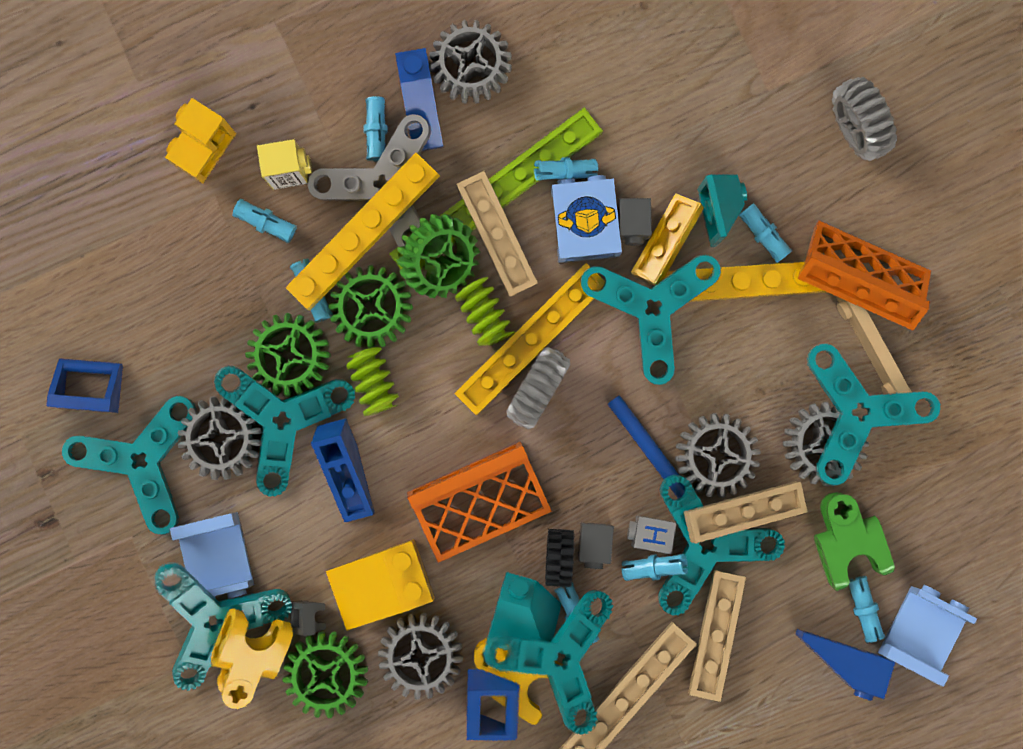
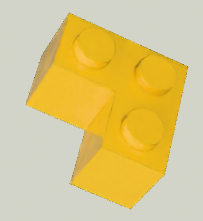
[165,98,236,184]

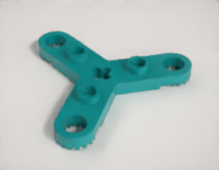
[581,255,721,385]
[807,344,941,485]
[214,366,355,497]
[62,396,197,534]
[658,475,785,616]
[154,563,293,691]
[484,590,613,735]

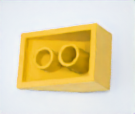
[326,539,435,631]

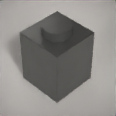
[617,198,651,246]
[578,522,614,569]

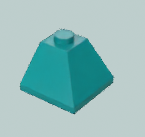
[697,174,747,248]
[486,572,561,650]

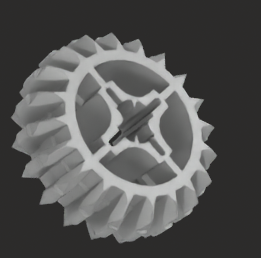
[429,20,512,104]
[832,77,897,161]
[507,347,570,430]
[177,396,263,480]
[783,402,869,486]
[675,413,761,498]
[378,612,463,700]

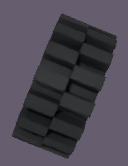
[545,529,574,587]

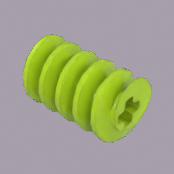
[455,277,515,346]
[346,347,399,416]

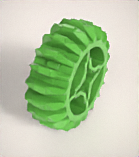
[396,214,481,299]
[329,265,413,348]
[245,313,331,397]
[282,631,369,718]

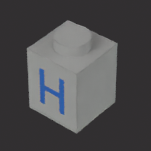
[627,515,677,554]

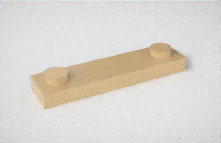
[456,171,538,297]
[836,297,912,394]
[684,482,807,543]
[688,570,746,702]

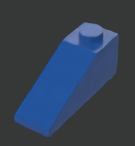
[395,48,443,151]
[311,418,374,523]
[795,629,895,701]

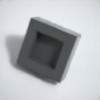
[291,601,326,636]

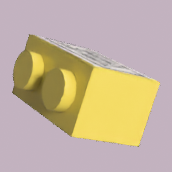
[257,139,312,190]

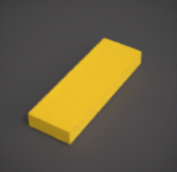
[631,193,704,285]

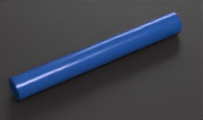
[608,395,685,499]

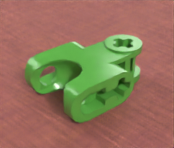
[814,492,895,591]

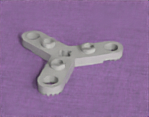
[308,114,431,247]

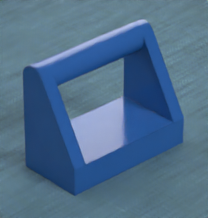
[47,358,123,413]
[467,669,520,741]

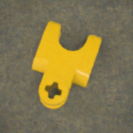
[211,609,293,709]
[474,638,562,725]

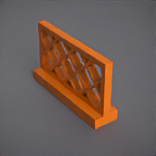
[798,221,931,330]
[407,442,552,563]

